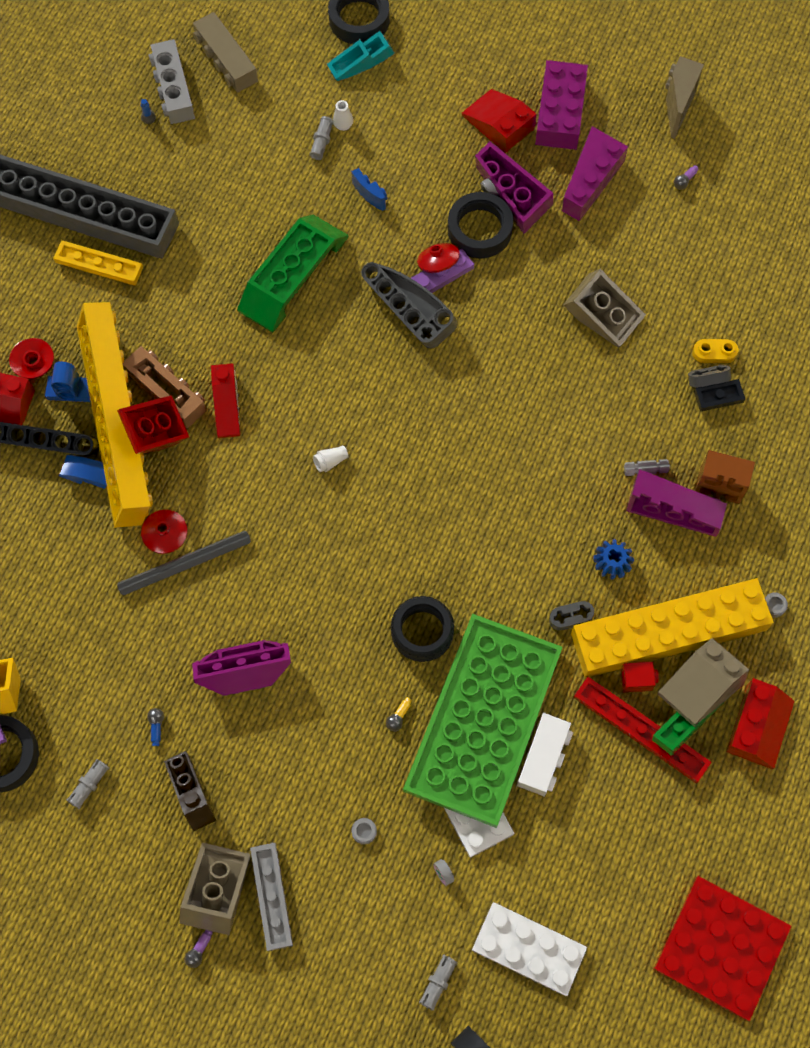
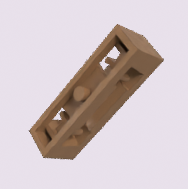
[122,346,206,429]

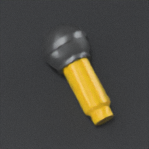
[386,697,412,732]

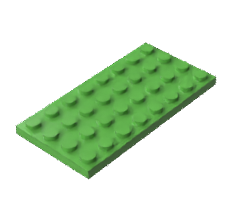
[403,614,563,828]

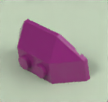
[192,640,291,696]

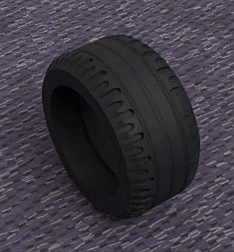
[391,596,454,662]

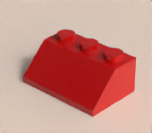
[0,373,35,425]
[726,678,795,769]

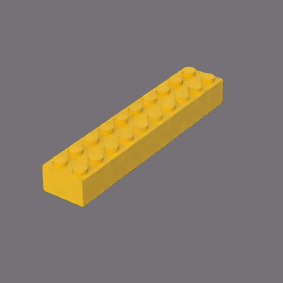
[76,302,153,528]

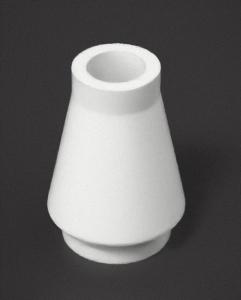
[333,100,353,131]
[313,445,349,472]

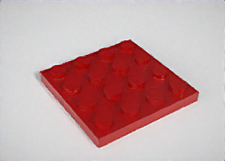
[653,876,792,1021]

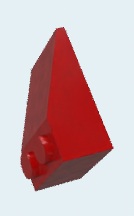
[461,89,537,153]
[117,395,189,454]

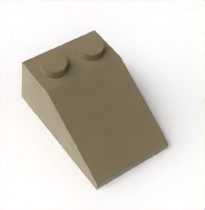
[665,56,704,139]
[563,269,646,347]
[658,638,749,727]
[179,843,251,935]

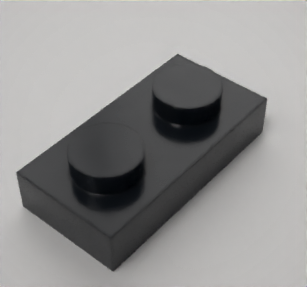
[694,379,745,412]

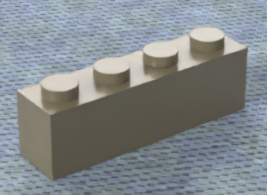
[193,12,258,93]

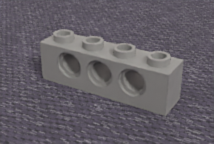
[149,39,195,124]

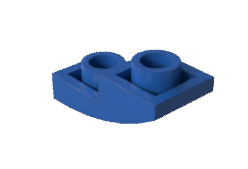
[351,168,388,211]
[59,455,107,489]

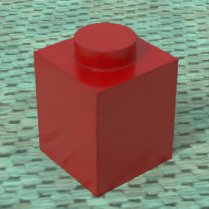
[621,662,659,693]

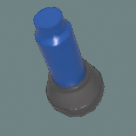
[140,99,156,124]
[147,708,164,746]

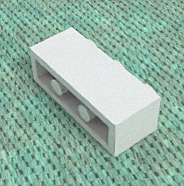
[517,713,573,797]

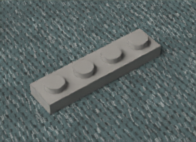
[250,843,293,951]

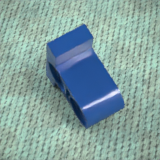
[45,362,91,402]

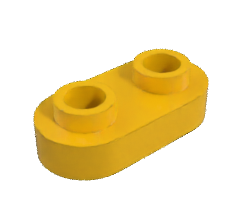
[692,339,739,363]

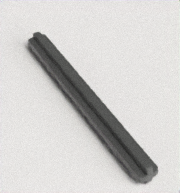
[117,531,251,595]

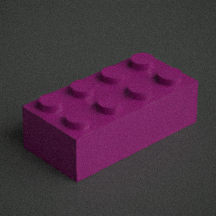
[535,60,588,150]

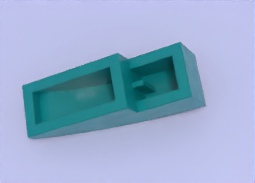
[327,31,395,81]

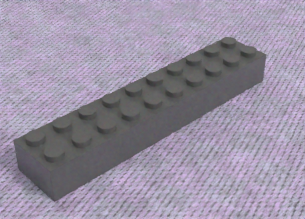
[0,155,179,259]

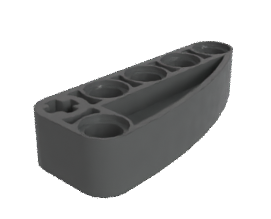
[361,262,458,349]

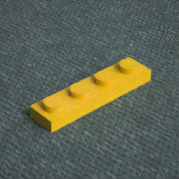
[53,240,143,286]

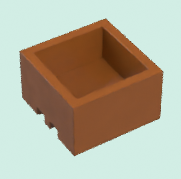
[695,450,755,504]

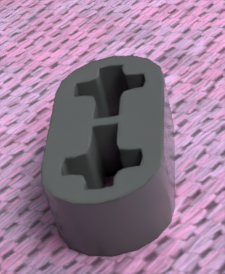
[688,365,731,387]
[549,601,594,631]

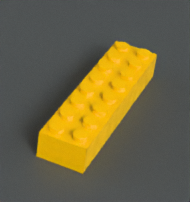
[571,578,774,678]

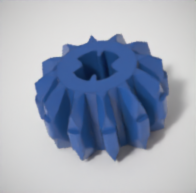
[593,539,634,580]

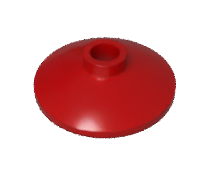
[417,243,460,273]
[9,338,54,379]
[141,510,188,554]

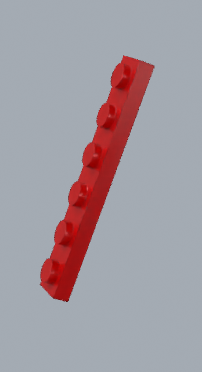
[573,677,711,784]

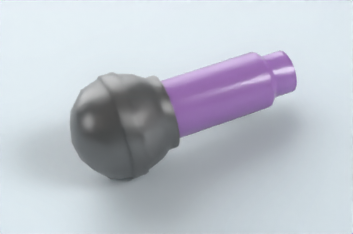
[674,165,699,190]
[184,930,213,968]

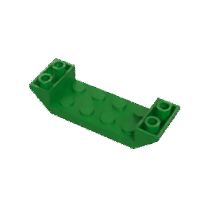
[237,214,349,333]

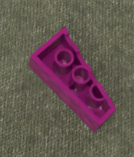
[562,126,628,221]
[475,141,553,234]
[626,469,727,537]

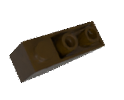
[164,751,217,832]

